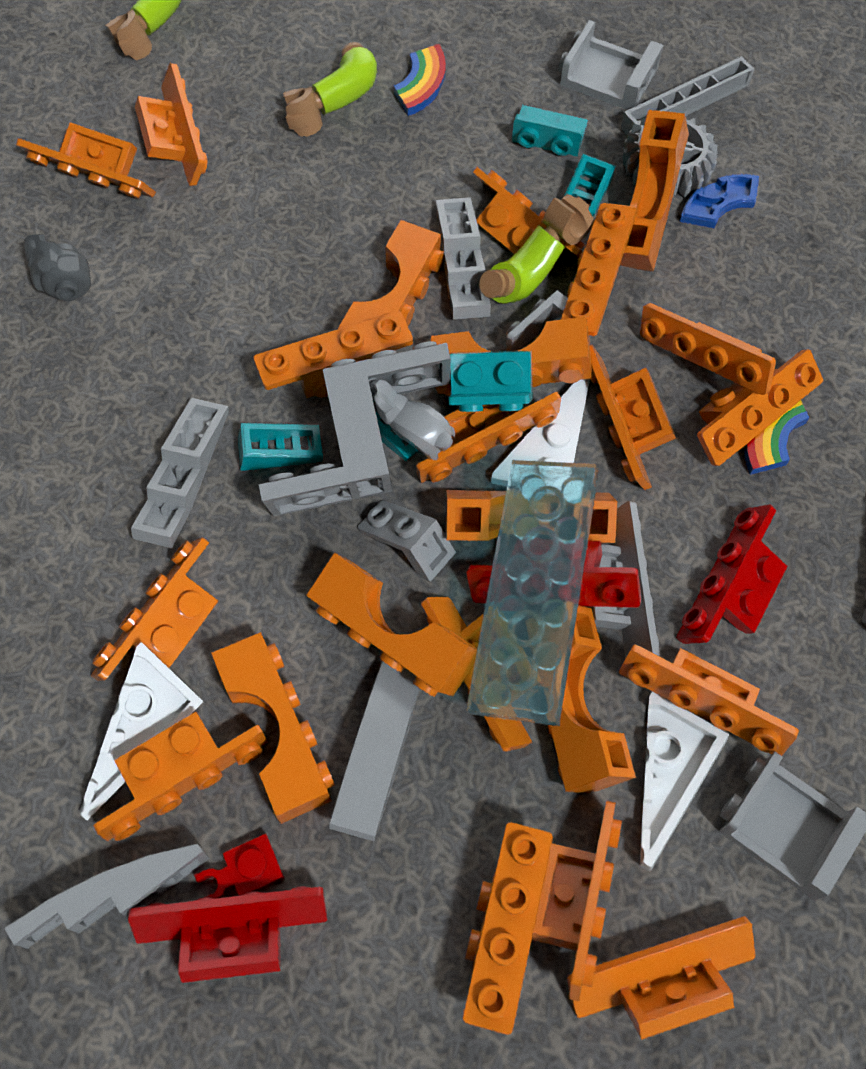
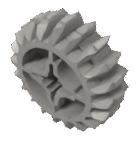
[622,117,718,198]

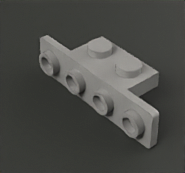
[584,501,660,657]

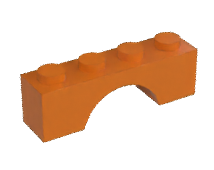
[620,110,689,272]
[338,220,444,351]
[431,317,592,396]
[446,490,617,543]
[306,552,482,697]
[526,602,636,793]
[211,632,335,824]

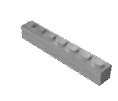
[621,56,754,136]

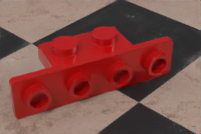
[676,504,788,644]
[466,539,641,608]
[128,886,327,983]

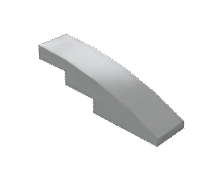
[436,197,491,320]
[131,398,229,548]
[329,661,420,841]
[4,844,210,949]

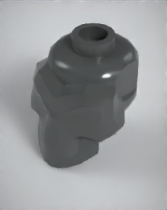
[24,234,91,301]

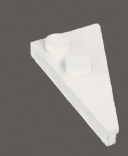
[491,379,590,492]
[80,642,203,820]
[640,691,729,872]

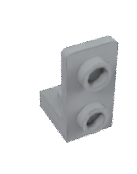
[505,290,568,351]
[358,500,456,582]

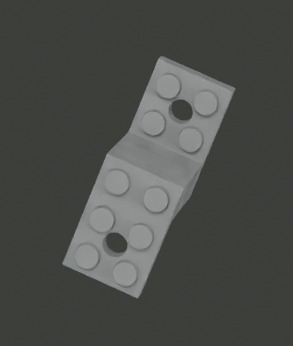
[259,341,451,516]

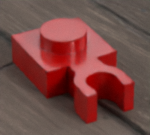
[194,833,285,899]

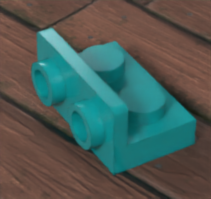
[512,105,588,157]
[448,351,533,412]

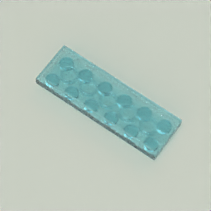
[466,460,599,726]

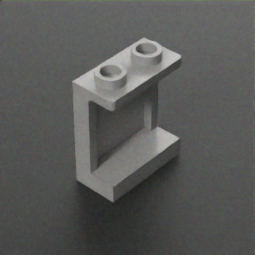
[558,20,663,110]
[719,752,866,901]

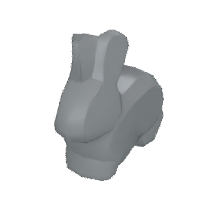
[372,379,455,460]

